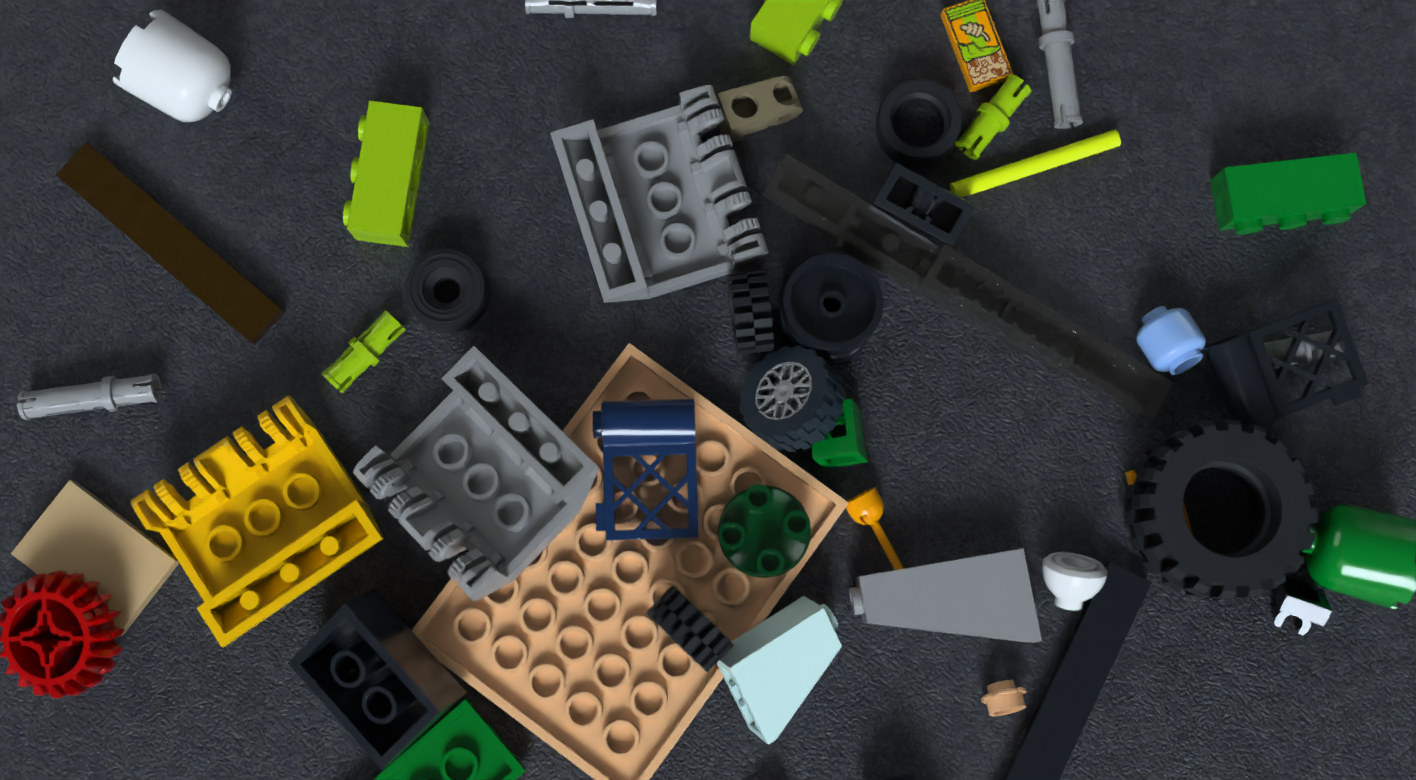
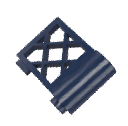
[592,399,698,540]

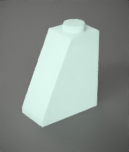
[717,596,842,745]

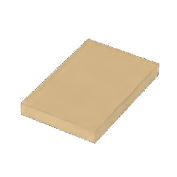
[11,480,179,636]

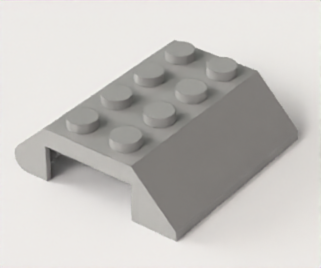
[550,85,769,303]
[353,346,600,601]

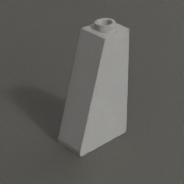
[849,548,1042,643]

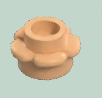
[981,680,1027,716]

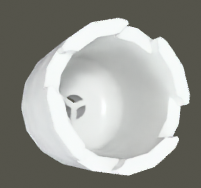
[113,10,232,122]

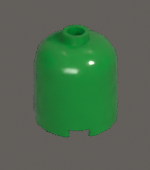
[1300,504,1416,610]

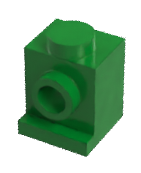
[812,397,868,469]

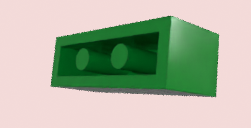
[1210,152,1366,235]

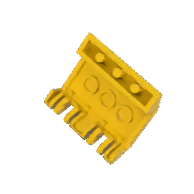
[130,395,383,647]

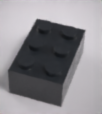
[288,588,467,770]

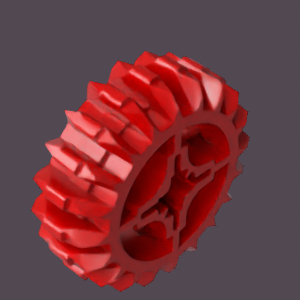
[0,570,125,698]

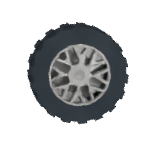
[739,345,845,452]

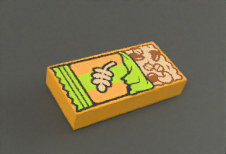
[940,0,1013,93]

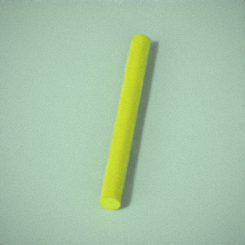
[950,129,1121,198]

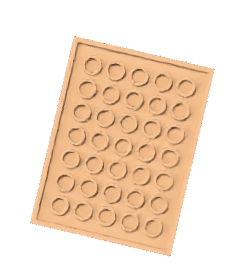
[412,343,849,780]

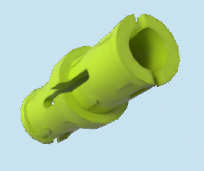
[955,74,1031,160]
[321,310,406,394]

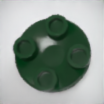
[718,484,811,578]

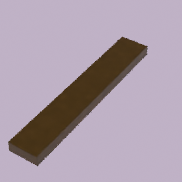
[56,142,284,345]

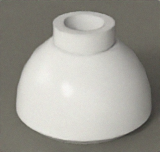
[1042,552,1108,610]

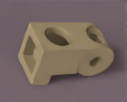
[716,76,803,143]

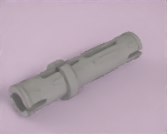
[525,0,656,18]
[1036,0,1083,129]
[17,373,162,420]

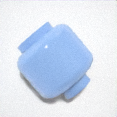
[1136,306,1206,375]

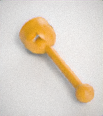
[846,487,904,570]

